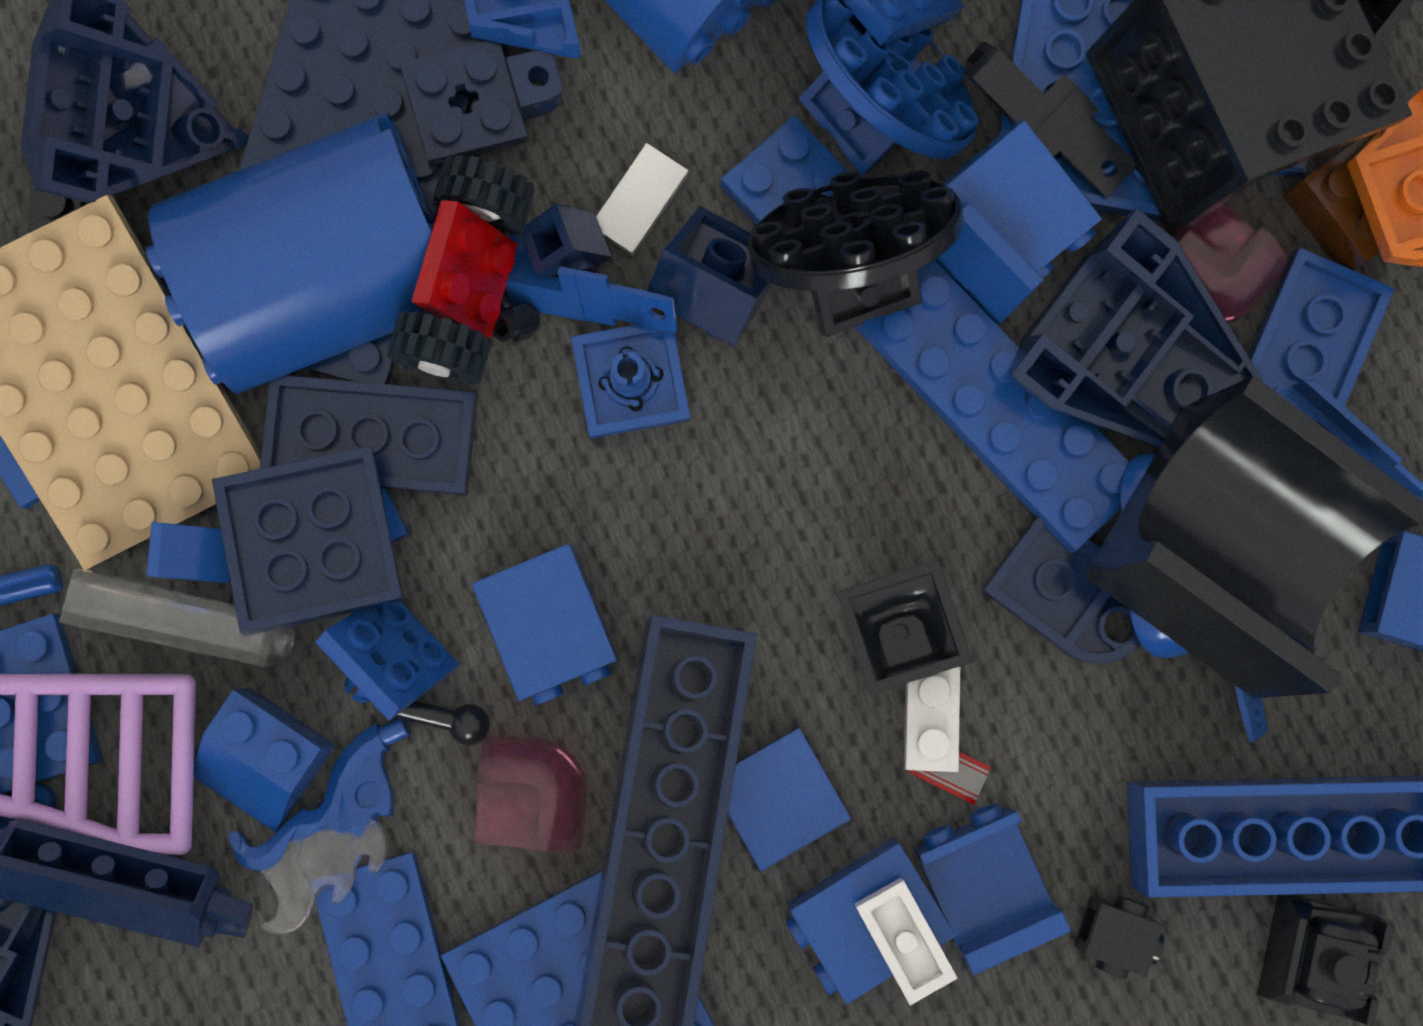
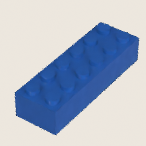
[1127,775,1423,897]

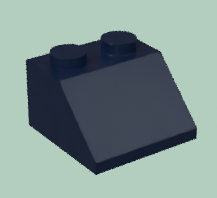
[647,206,772,346]

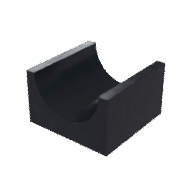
[1084,376,1423,698]

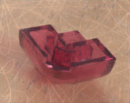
[1177,204,1288,323]
[474,735,587,852]

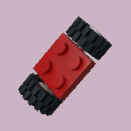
[387,155,535,385]

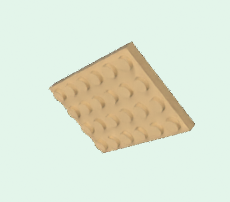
[0,195,261,571]

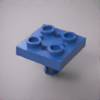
[571,324,691,439]
[315,602,459,720]

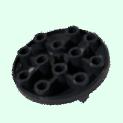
[748,170,964,337]

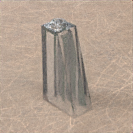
[59,569,295,667]

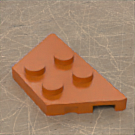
[1347,87,1423,267]

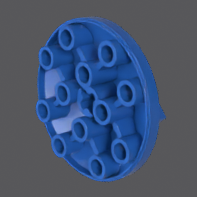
[799,0,979,175]

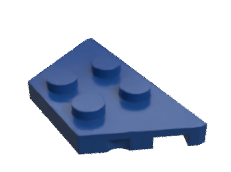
[464,0,581,58]

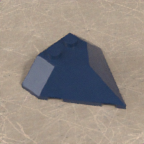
[21,0,249,203]

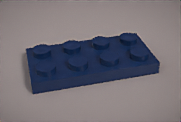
[260,376,478,496]

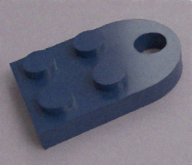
[981,516,1141,664]

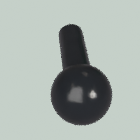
[394,701,490,745]

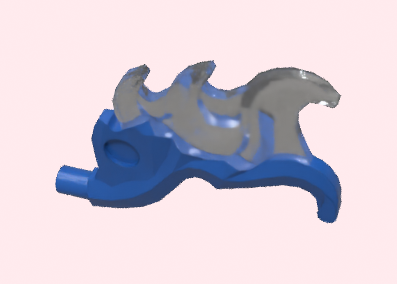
[228,719,411,934]

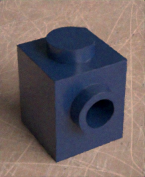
[521,203,612,278]

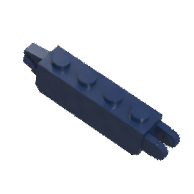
[0,819,253,947]

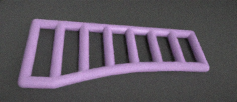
[0,674,196,855]

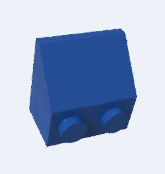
[194,688,336,832]

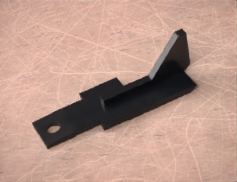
[964,41,1138,198]

